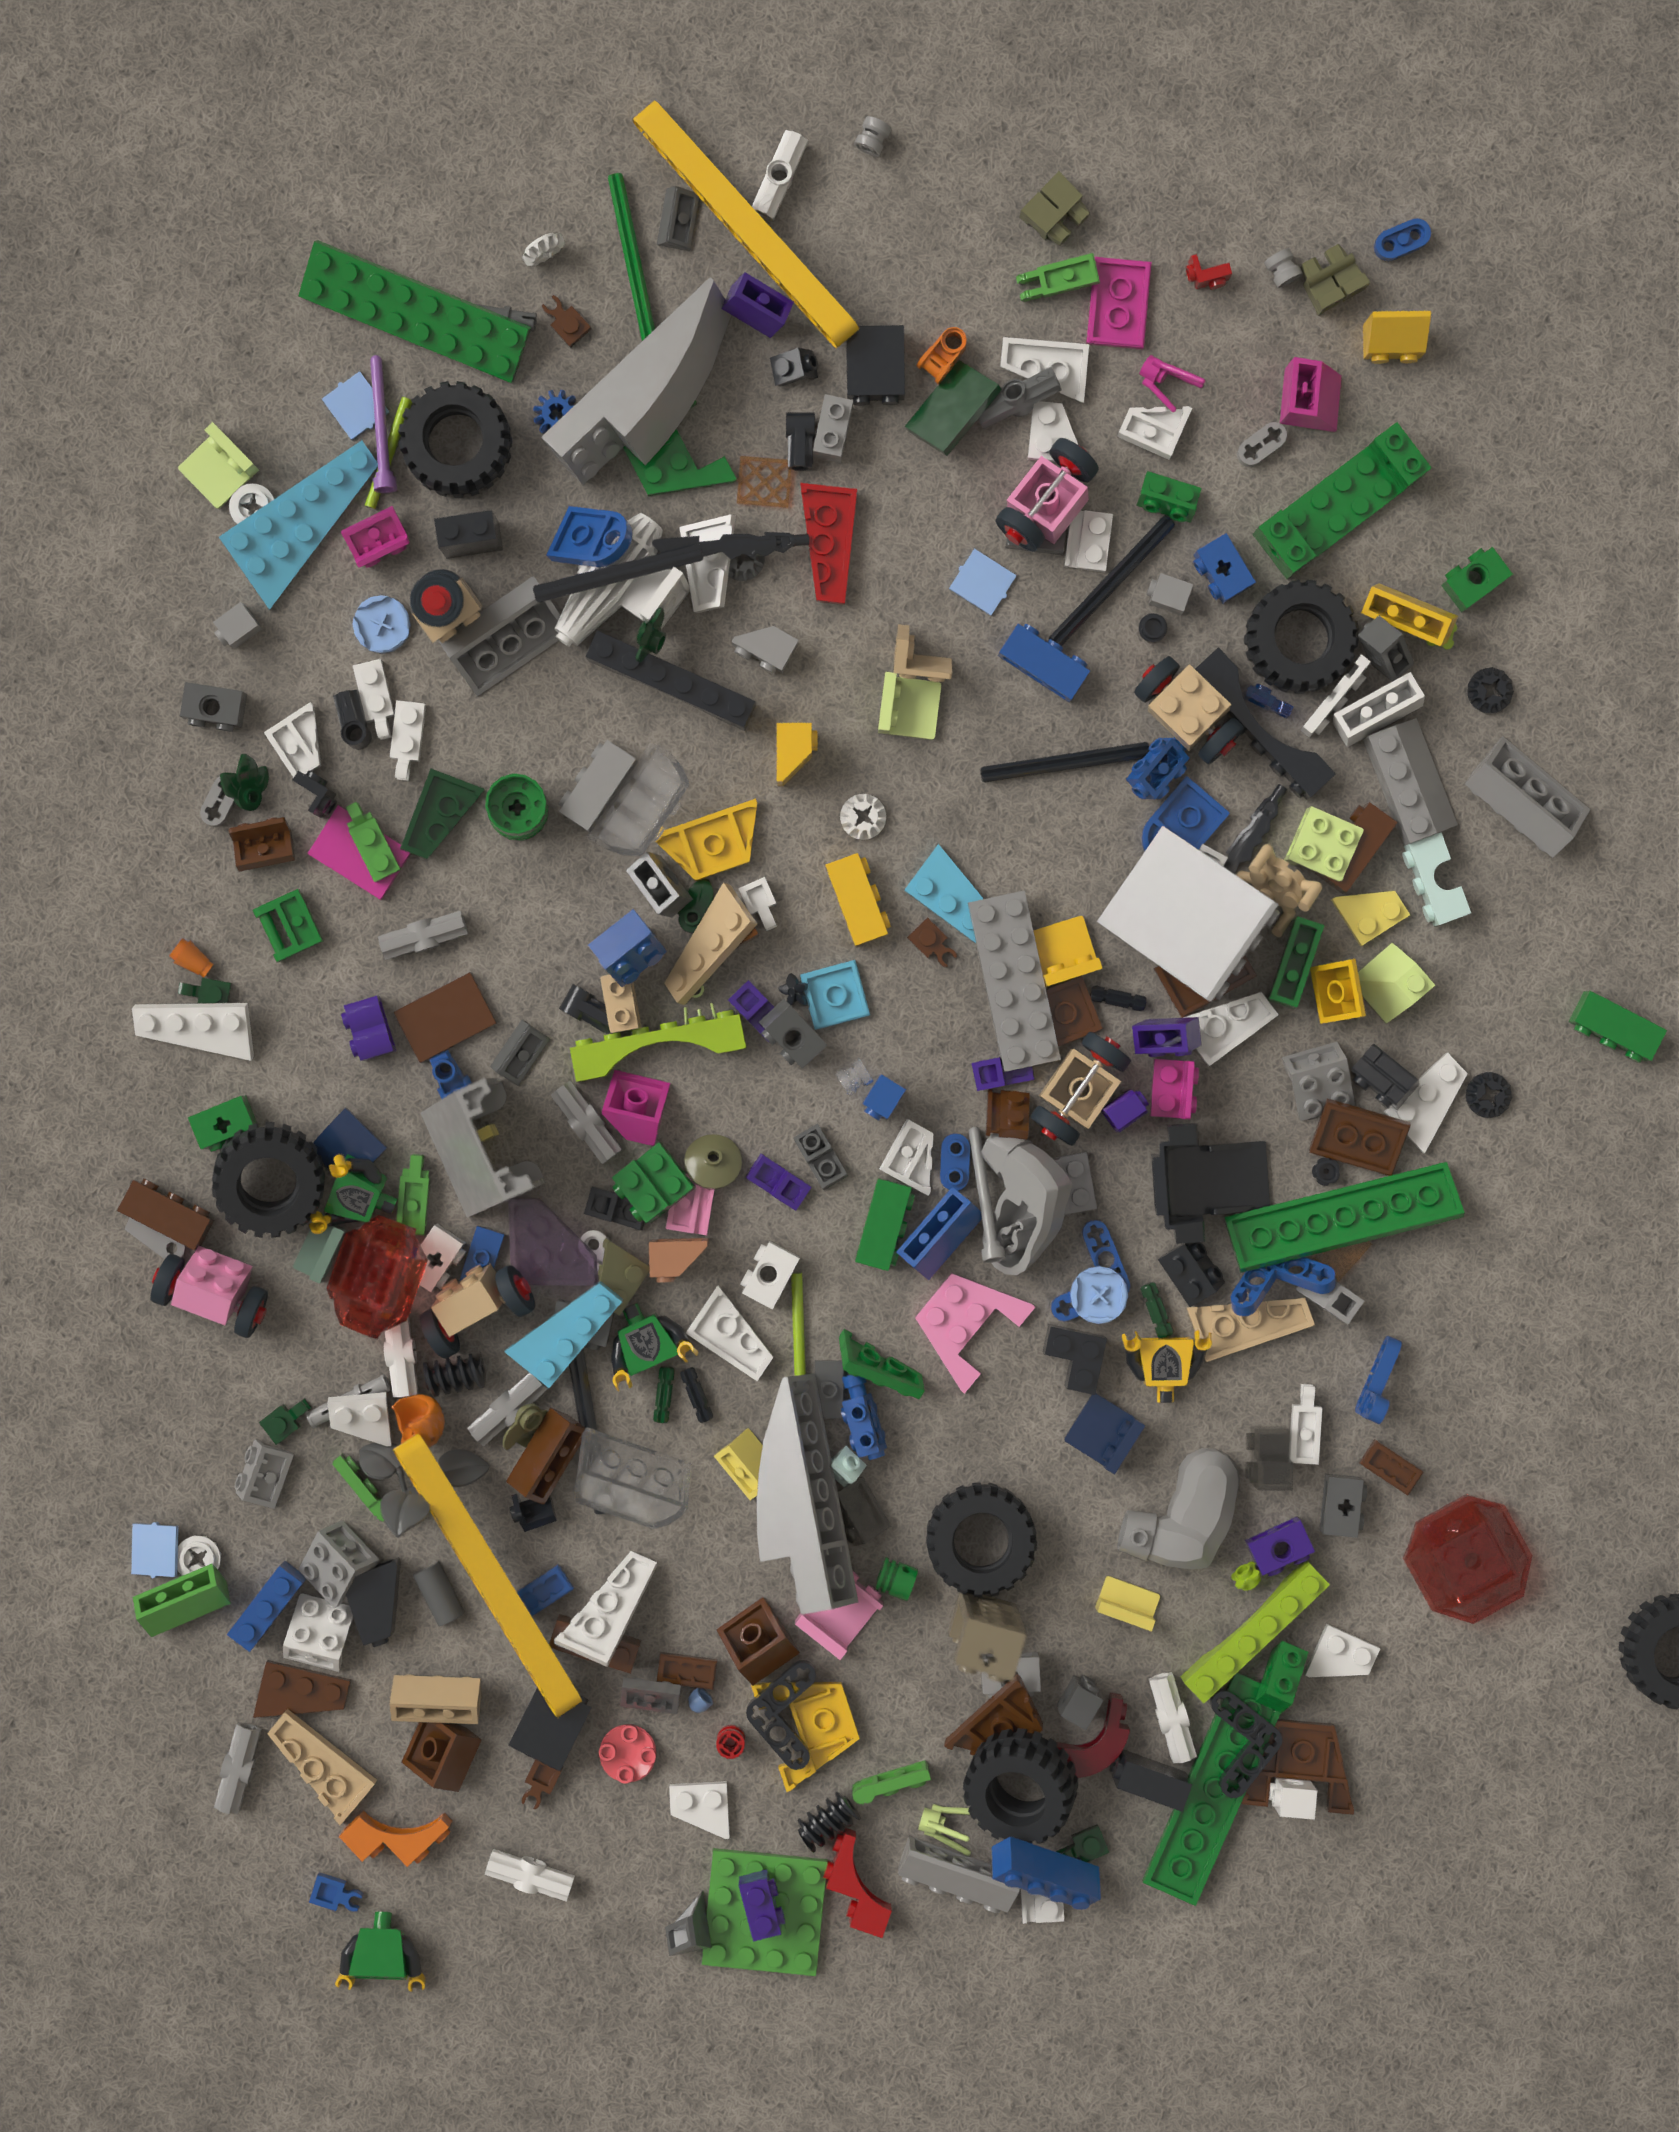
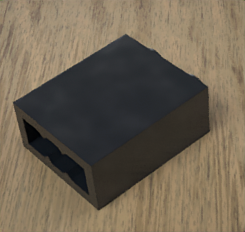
[846,325,905,406]
[434,510,503,559]
[508,1688,592,1772]
[1109,1749,1192,1812]

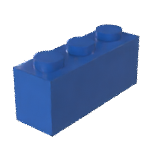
[998,624,1090,703]
[896,1187,982,1280]
[227,1561,307,1652]

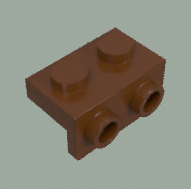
[229,817,295,872]

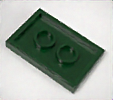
[905,360,1002,456]

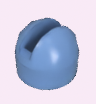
[688,1688,713,1713]

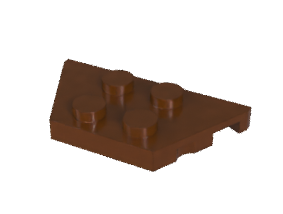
[944,1674,1043,1756]

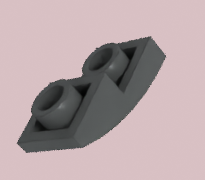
[793,1123,848,1190]

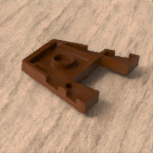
[1241,1719,1354,1815]

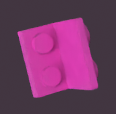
[1150,1059,1199,1119]

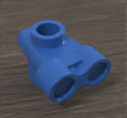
[429,1050,472,1099]

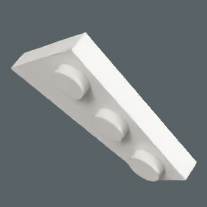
[1000,337,1089,403]
[680,515,736,613]
[1301,655,1370,738]
[1183,992,1279,1067]
[1384,1053,1468,1153]
[686,1285,773,1381]

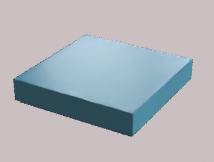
[800,960,870,1030]

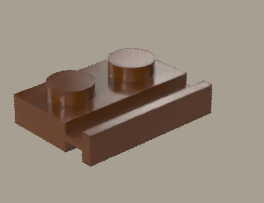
[986,1089,1030,1140]

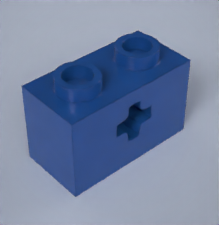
[1193,533,1256,604]
[862,1074,906,1121]

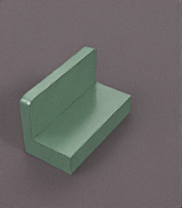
[293,1225,348,1284]

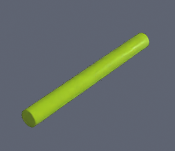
[364,397,412,510]
[791,1273,806,1376]

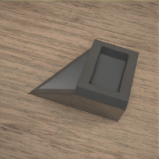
[665,1890,712,1956]

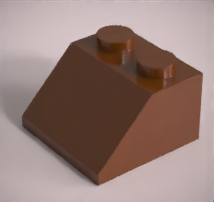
[716,1597,800,1686]
[401,1722,482,1792]

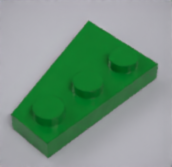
[839,1329,925,1399]

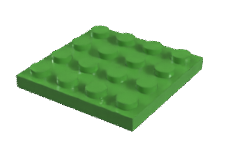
[702,1848,827,1976]

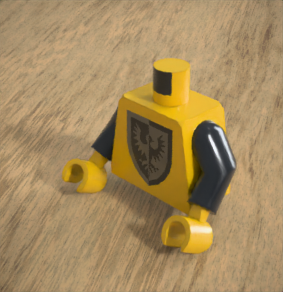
[1122,1330,1212,1403]

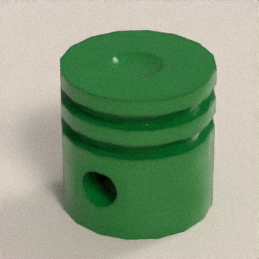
[874,1557,918,1601]

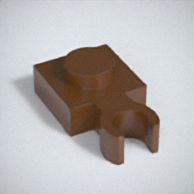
[542,295,591,348]
[907,917,957,967]
[521,1760,564,1810]

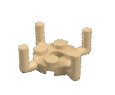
[1236,844,1322,937]

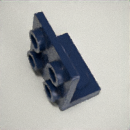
[1064,1393,1145,1475]

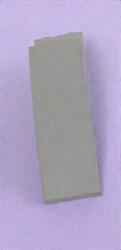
[542,277,731,485]
[757,1373,858,1615]

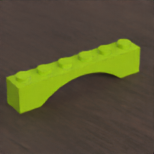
[570,1010,747,1082]
[1180,1561,1330,1704]

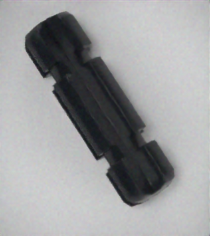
[1090,986,1147,1011]
[680,1367,713,1423]

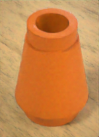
[169,938,214,978]

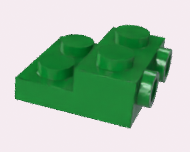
[612,1142,696,1223]

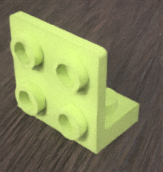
[178,422,259,509]
[878,672,941,740]
[1284,806,1363,882]

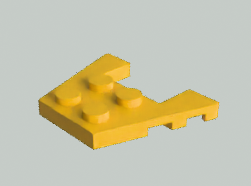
[751,1682,860,1792]

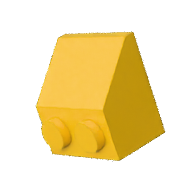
[1363,311,1431,364]
[777,723,818,786]
[1310,959,1366,1024]

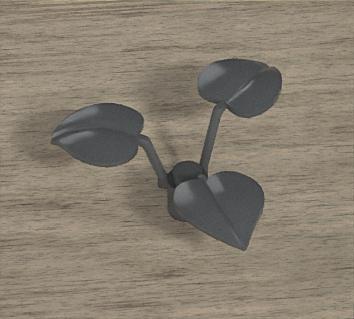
[359,1443,490,1538]

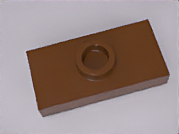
[1359,1439,1424,1496]
[657,1652,718,1690]

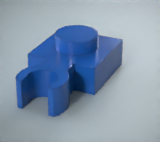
[309,1872,364,1911]

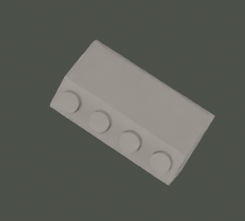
[439,576,561,696]
[1363,718,1458,846]
[1465,736,1590,858]
[898,1836,1020,1913]

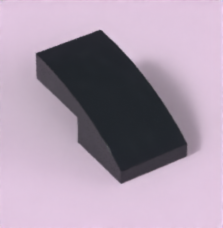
[584,1186,645,1230]

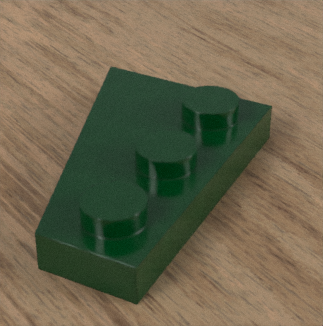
[400,768,485,860]

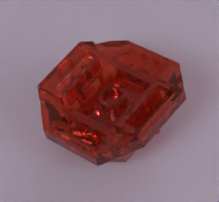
[326,1215,428,1340]
[1403,1494,1533,1624]

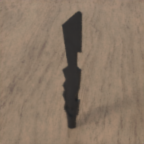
[652,532,809,559]
[1223,784,1287,874]

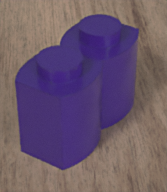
[341,996,396,1061]
[1101,1089,1149,1133]

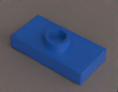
[459,1226,505,1281]
[516,1564,574,1617]

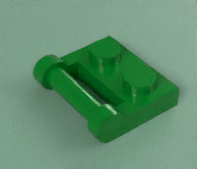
[252,889,324,963]

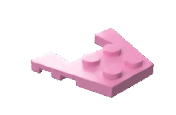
[915,1273,1035,1394]

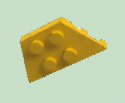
[651,799,757,881]

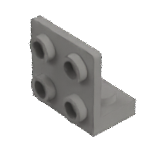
[1282,1042,1355,1121]
[299,1520,379,1608]

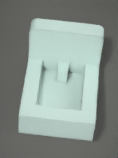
[831,1446,867,1487]

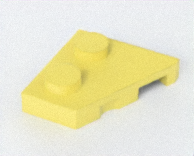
[1331,891,1410,946]

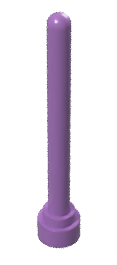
[370,355,397,493]

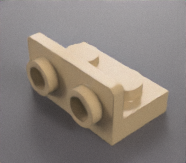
[600,974,642,1033]

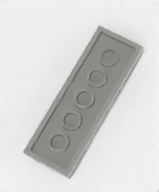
[968,890,1061,1072]

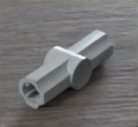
[378,911,468,960]
[551,1080,622,1164]
[467,1373,548,1447]
[214,1722,262,1814]

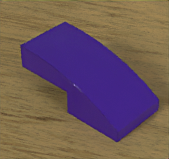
[728,980,774,1043]
[972,1057,1035,1091]
[745,1153,812,1211]

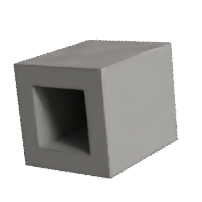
[1146,573,1193,616]
[213,602,263,649]

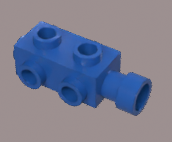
[1126,737,1189,799]
[841,1375,887,1460]

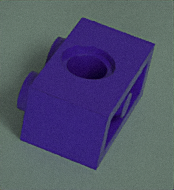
[1245,1516,1315,1577]

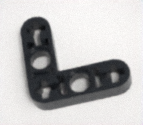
[746,1660,816,1770]
[1210,1688,1282,1798]

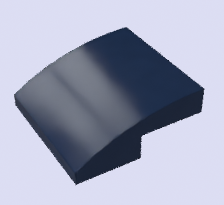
[313,1108,388,1170]

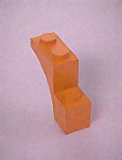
[339,1810,452,1867]

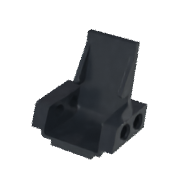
[1151,1123,1270,1244]

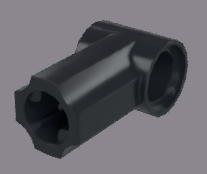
[786,412,815,471]
[333,689,372,750]
[559,984,610,1034]

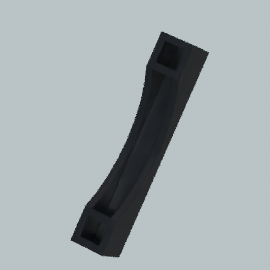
[585,630,756,731]
[1195,647,1336,800]

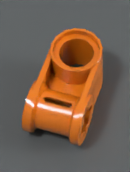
[916,327,967,385]

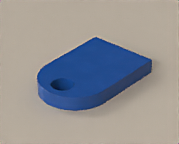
[546,506,633,567]
[1141,776,1230,852]

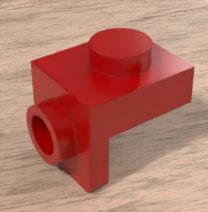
[1185,254,1232,290]

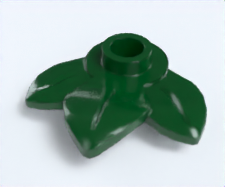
[636,607,666,662]
[220,754,269,811]
[677,879,714,934]

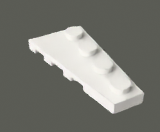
[554,1551,657,1667]

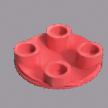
[599,1724,657,1784]

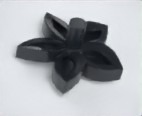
[778,973,808,1005]

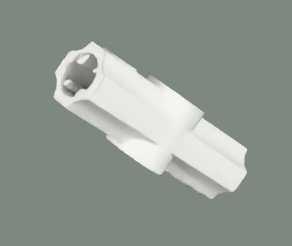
[752,130,808,221]
[382,1308,418,1397]
[1148,1672,1197,1764]
[484,1849,575,1902]

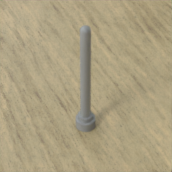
[969,1127,1006,1263]

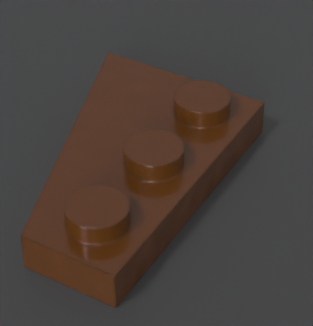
[253,1660,351,1718]

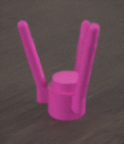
[1139,355,1205,412]

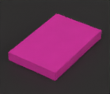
[1086,257,1152,350]
[307,805,411,900]

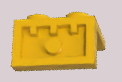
[1033,916,1103,987]

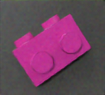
[341,506,410,568]

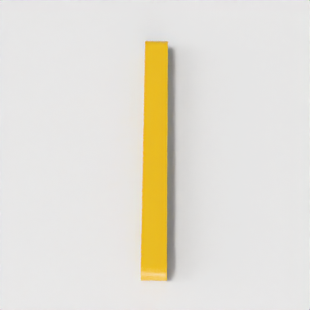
[632,100,859,349]
[393,1434,582,1718]

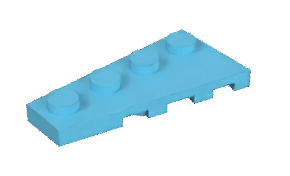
[904,844,983,943]
[504,1281,623,1388]

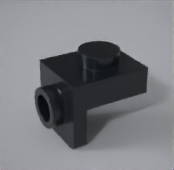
[770,348,818,386]
[509,1493,557,1532]

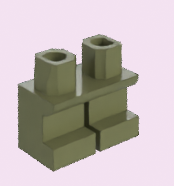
[1019,171,1090,246]
[1301,244,1370,316]

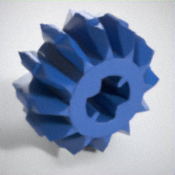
[533,390,576,434]

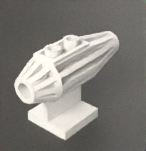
[554,513,690,647]

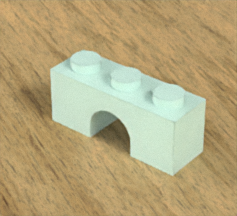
[1402,832,1471,926]

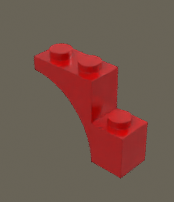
[823,1827,892,1938]

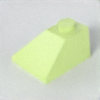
[1358,943,1435,1023]

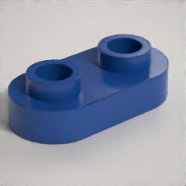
[1374,218,1431,261]
[940,1133,970,1191]

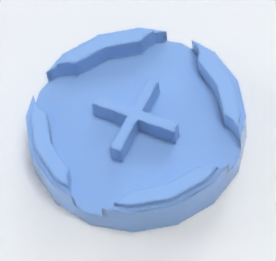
[353,595,411,654]
[1070,1266,1128,1324]

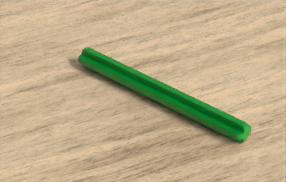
[608,173,655,341]

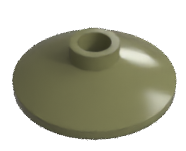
[684,1134,742,1189]

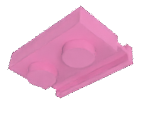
[666,1173,715,1236]

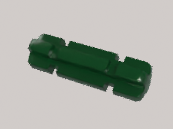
[1140,1282,1174,1338]
[653,1366,675,1423]

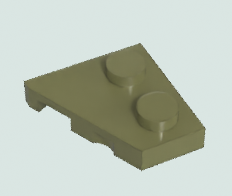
[598,1238,650,1316]

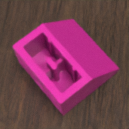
[1280,357,1342,432]

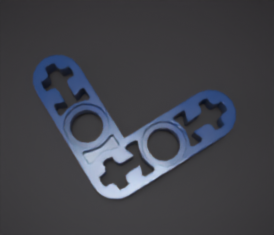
[1051,1220,1130,1321]
[1231,1257,1336,1316]
[1355,1336,1402,1424]

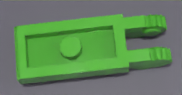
[1016,253,1100,302]
[333,1454,384,1522]
[852,1760,931,1805]

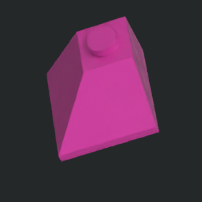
[602,1070,670,1146]

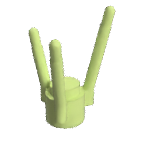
[918,1804,971,1856]

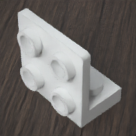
[283,1593,353,1672]

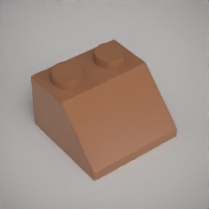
[649,1238,709,1282]

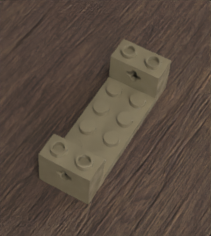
[948,1592,1027,1683]

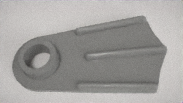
[125,1217,185,1259]

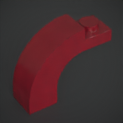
[1057,1692,1130,1778]

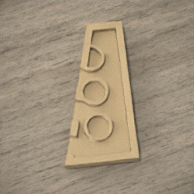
[664,882,757,1005]
[1186,1298,1315,1362]
[267,1709,377,1825]

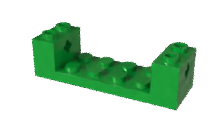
[1252,422,1432,580]

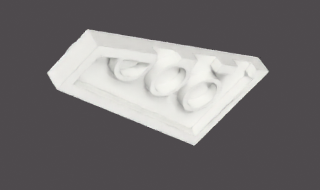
[132,1003,254,1061]

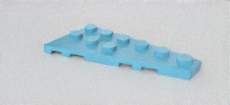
[219,440,378,610]

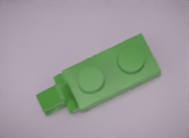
[346,802,401,883]
[395,1154,430,1235]

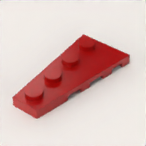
[800,483,857,605]

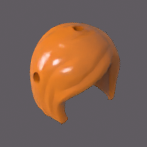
[391,1394,445,1448]

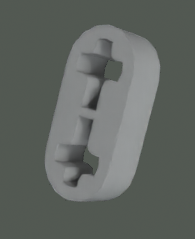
[1237,422,1287,467]
[200,776,235,827]

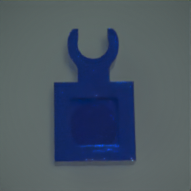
[1243,684,1294,719]

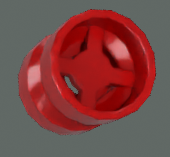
[716,1725,745,1759]

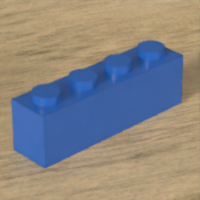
[992,1836,1101,1910]

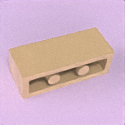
[390,1674,482,1724]

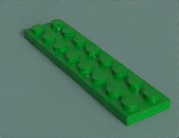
[298,240,531,383]
[1224,1162,1465,1273]
[1142,1672,1281,1906]

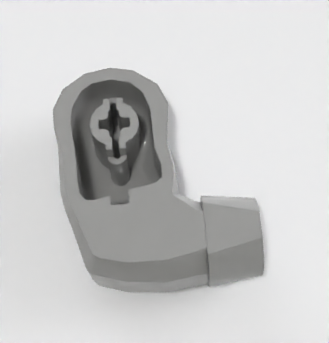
[981,1133,1072,1275]
[1117,1448,1240,1569]

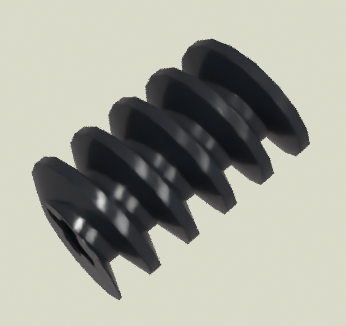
[423,1352,486,1397]
[797,1791,861,1853]

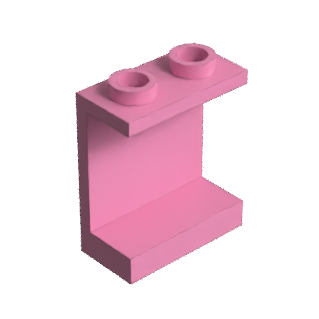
[795,1571,883,1660]

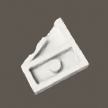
[1117,406,1192,460]
[879,1119,933,1196]
[327,1392,392,1446]
[669,1781,730,1839]

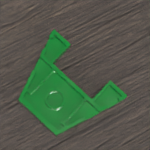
[623,400,737,496]

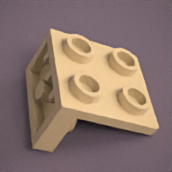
[894,624,952,682]

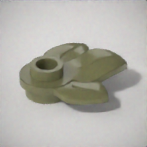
[503,1403,548,1450]

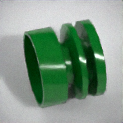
[485,774,549,841]

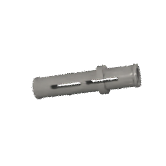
[306,1374,391,1428]

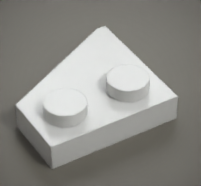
[1028,401,1078,462]
[264,702,321,778]
[1304,1624,1380,1677]

